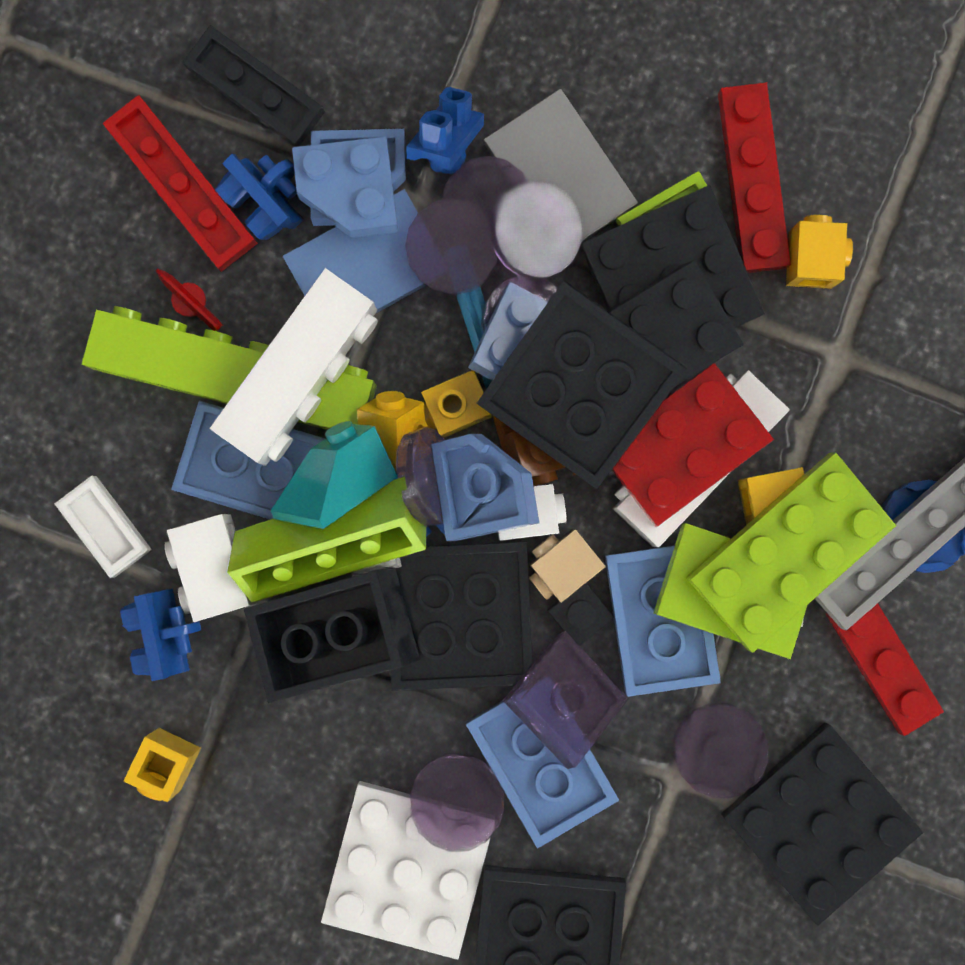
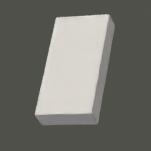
[55,476,152,578]

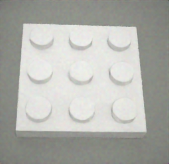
[321,781,495,960]

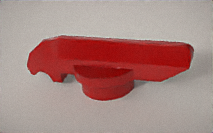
[155,268,223,331]

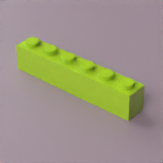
[82,306,377,430]

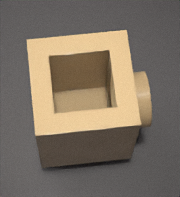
[529,529,606,603]

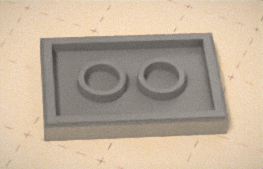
[484,89,638,258]

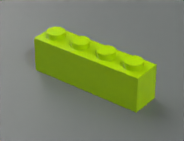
[227,476,427,602]

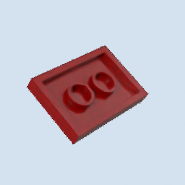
[612,363,774,527]

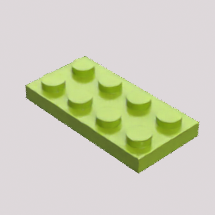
[686,452,897,653]

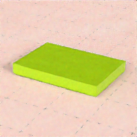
[653,523,807,659]

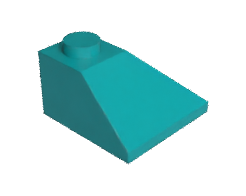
[270,421,398,529]

